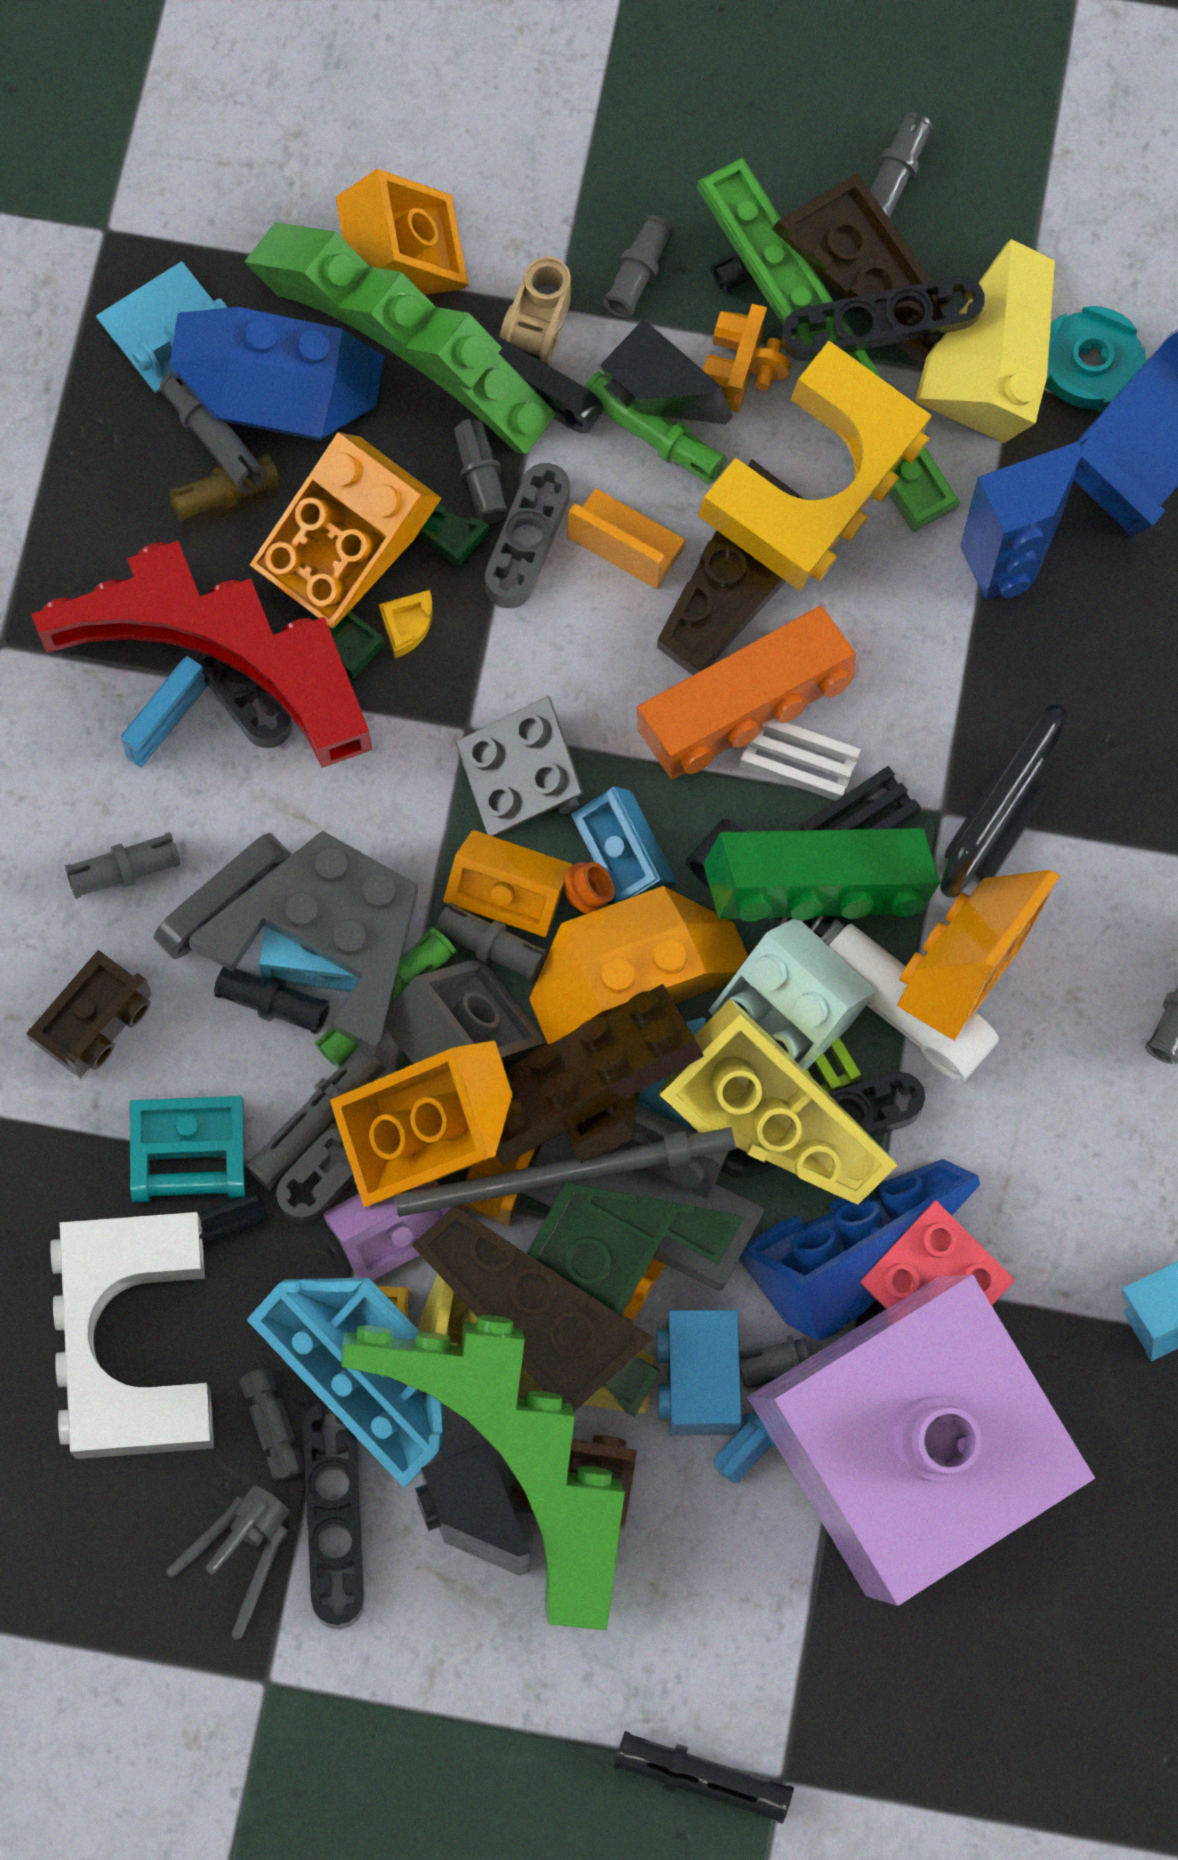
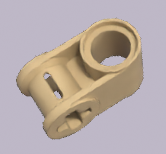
[499,256,571,365]

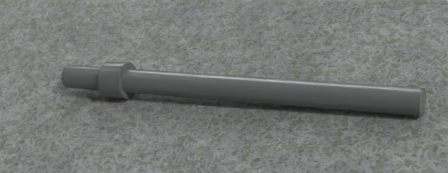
[395,1127,736,1217]

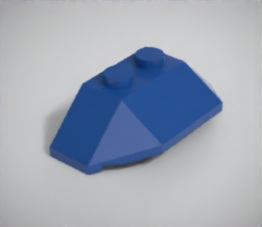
[169,307,384,441]

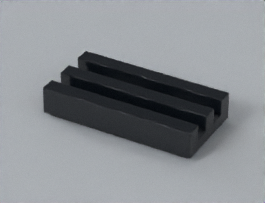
[800,766,921,831]

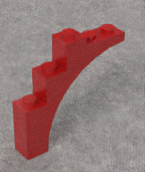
[31,541,373,768]

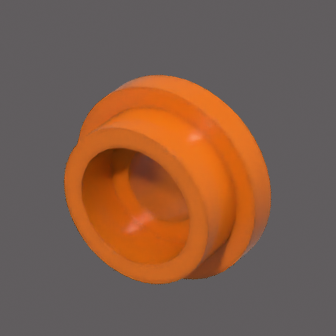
[564,862,615,914]

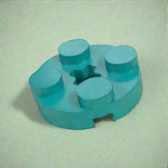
[1045,306,1146,412]

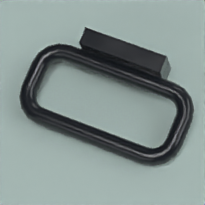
[940,704,1067,898]

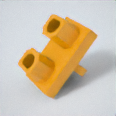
[702,304,792,413]

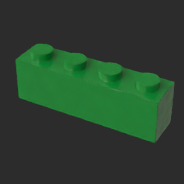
[703,828,940,922]

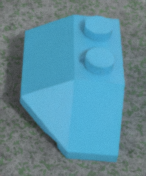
[247,1278,446,1488]

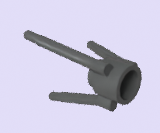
[166,1485,290,1640]

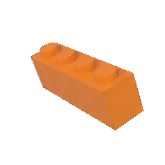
[637,605,856,780]

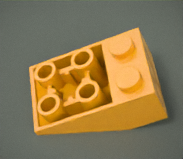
[250,432,442,628]

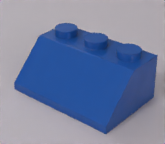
[960,442,1083,600]

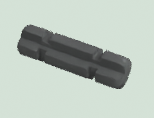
[240,1369,305,1480]

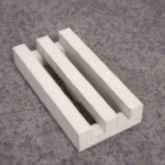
[740,718,861,801]

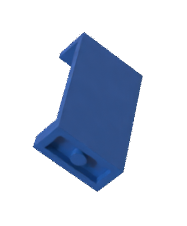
[1074,329,1178,537]

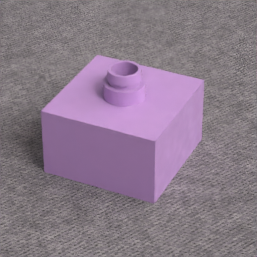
[747,1274,1095,1606]

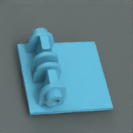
[96,261,227,394]

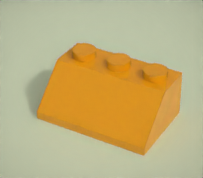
[897,870,1060,1041]
[330,1040,513,1207]

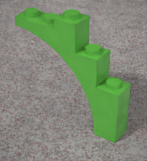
[244,222,556,454]
[341,1315,625,1630]

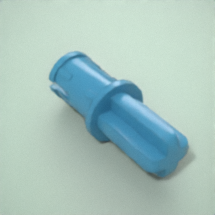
[713,1412,777,1483]

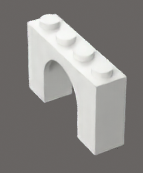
[50,1212,214,1459]

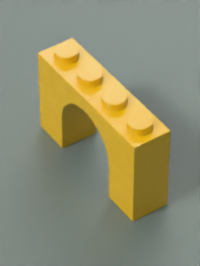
[697,341,932,591]

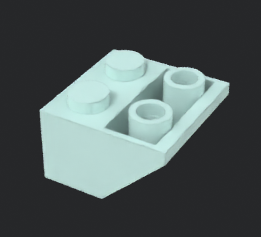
[708,919,877,1070]

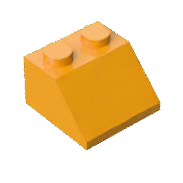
[335,168,469,295]

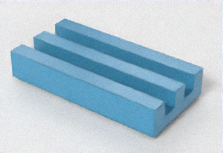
[121,656,207,768]

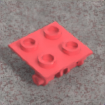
[860,1200,1015,1309]

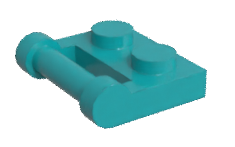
[130,1096,246,1203]

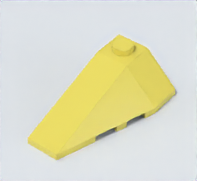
[915,239,1055,443]
[658,998,898,1205]

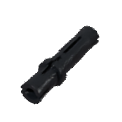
[613,1731,794,1824]

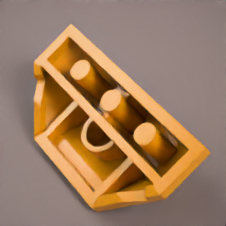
[529,886,749,1045]

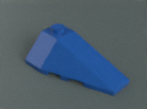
[739,1159,980,1342]

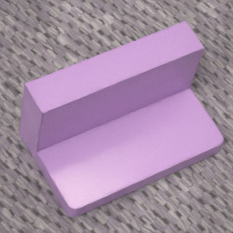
[323,1180,451,1281]

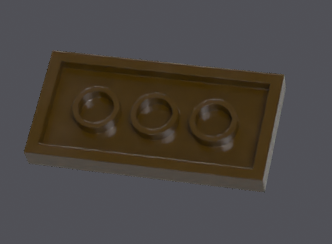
[496,984,704,1165]

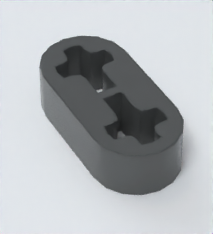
[276,1127,355,1224]

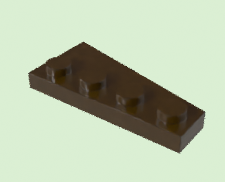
[772,173,949,370]
[657,459,804,675]
[412,1206,654,1412]

